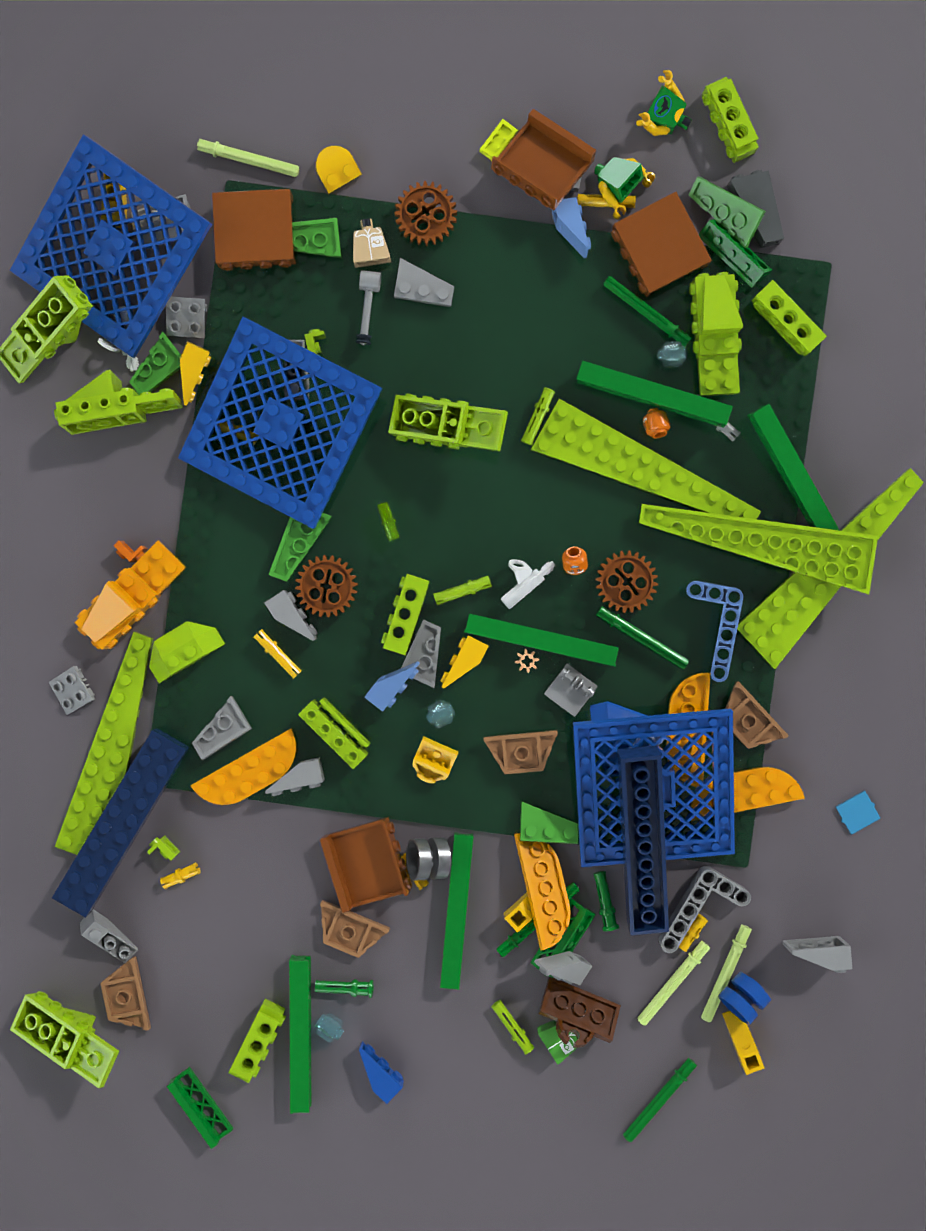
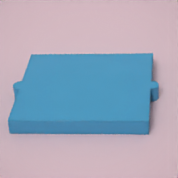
[835,791,880,835]

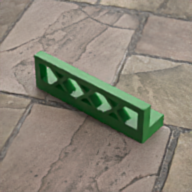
[698,219,772,288]
[530,898,596,978]
[167,1066,233,1149]

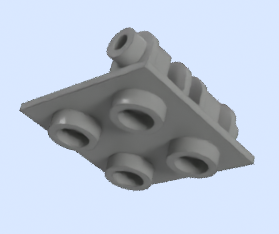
[166,296,207,338]
[544,664,598,717]
[49,666,95,715]

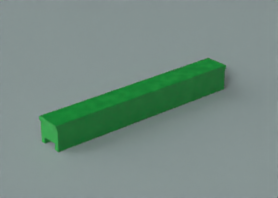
[576,361,733,428]
[747,404,840,531]
[464,614,619,667]
[440,832,474,990]
[289,955,312,1114]

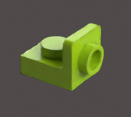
[304,329,326,355]
[147,836,180,860]

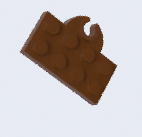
[538,977,621,1048]

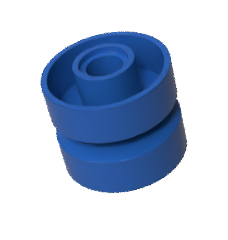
[718,971,771,1025]

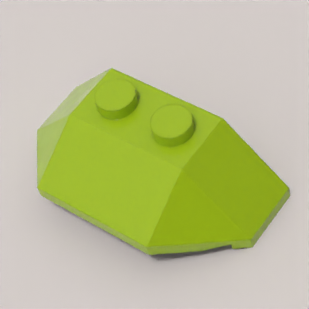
[149,621,225,683]

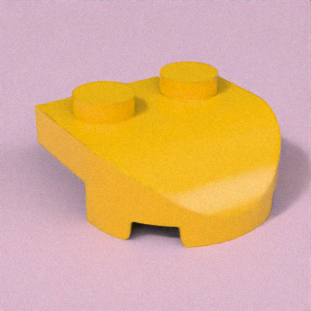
[315,146,362,193]
[413,736,459,783]

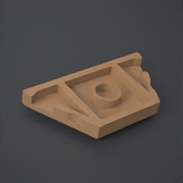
[725,681,789,749]
[483,730,558,774]
[320,900,390,958]
[100,956,151,1031]

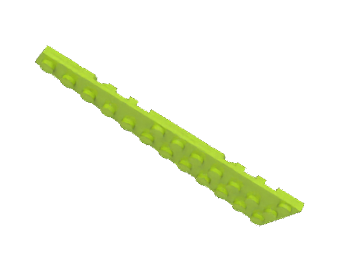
[531,399,761,519]
[737,468,924,669]
[639,504,878,594]
[55,632,153,855]

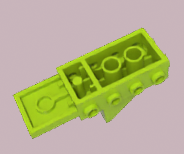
[689,272,743,396]
[0,275,93,383]
[54,370,183,435]
[388,394,508,451]
[10,991,119,1088]

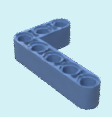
[687,581,743,682]

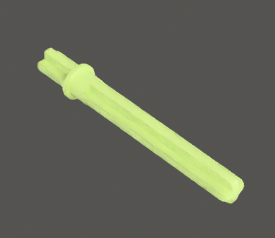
[197,139,299,177]
[701,924,752,1022]
[637,940,710,1026]

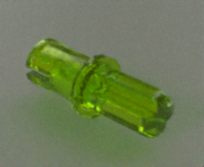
[377,502,400,541]

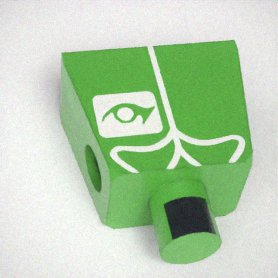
[537,1020,577,1064]

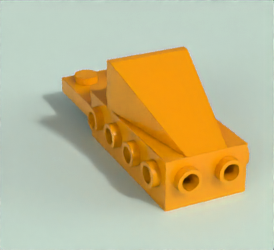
[74,540,187,650]

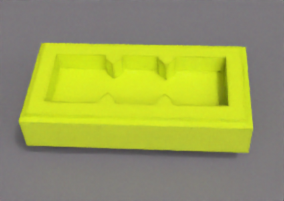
[479,119,518,161]

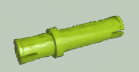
[521,387,555,446]
[433,575,492,605]
[491,1000,535,1055]

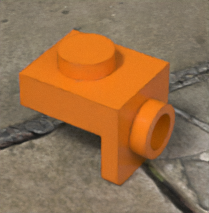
[113,540,148,563]

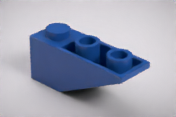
[359,1041,404,1104]

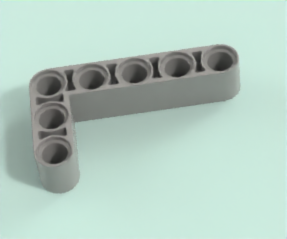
[658,866,751,953]

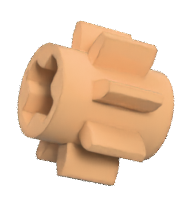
[515,649,539,673]

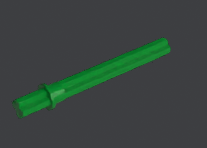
[604,276,691,347]
[596,606,689,669]
[497,882,580,957]
[623,1057,697,1142]

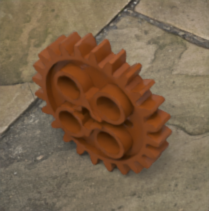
[394,181,457,246]
[595,550,658,613]
[295,555,358,617]

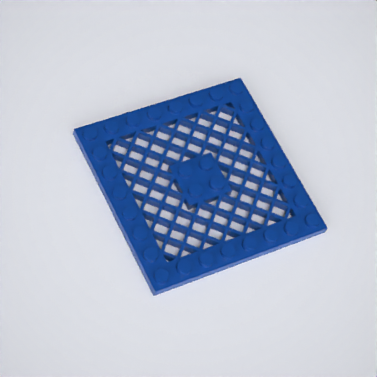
[10,134,212,358]
[178,317,383,529]
[573,709,735,867]

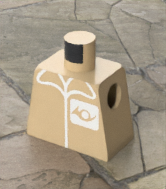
[353,218,391,268]

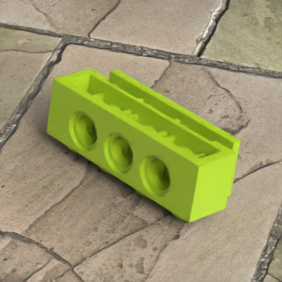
[702,77,759,163]
[751,280,827,356]
[381,574,430,655]
[298,697,370,769]
[228,998,286,1083]

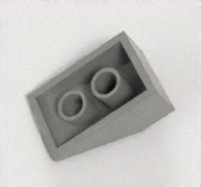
[782,936,852,973]

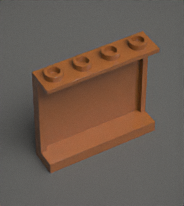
[491,109,596,210]
[212,189,296,270]
[611,192,712,297]
[320,817,412,913]

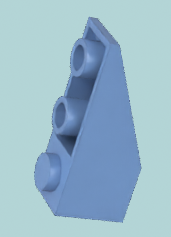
[552,197,591,258]
[364,661,420,711]

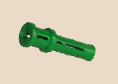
[593,871,620,931]
[315,979,374,998]

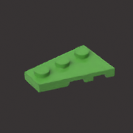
[129,331,181,395]
[520,802,578,844]

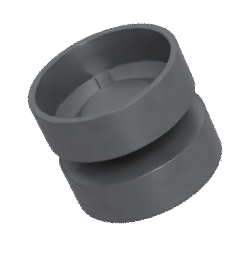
[406,837,451,881]

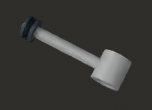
[356,270,381,346]

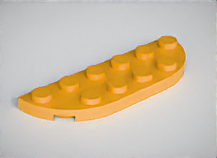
[666,672,711,787]
[190,728,297,805]
[690,767,805,821]
[514,833,570,950]

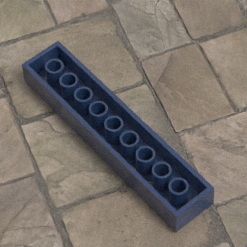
[52,728,190,918]
[617,745,669,936]

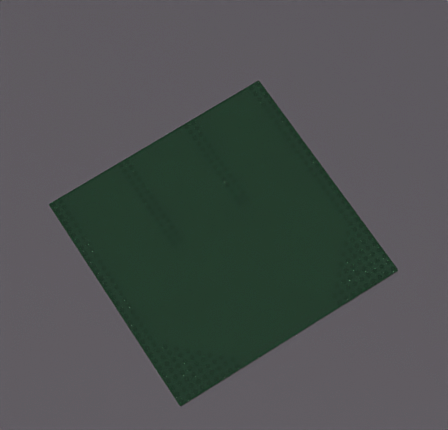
[151,180,832,868]

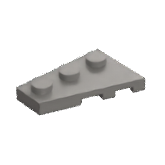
[394,258,454,307]
[401,619,441,688]
[192,696,252,760]

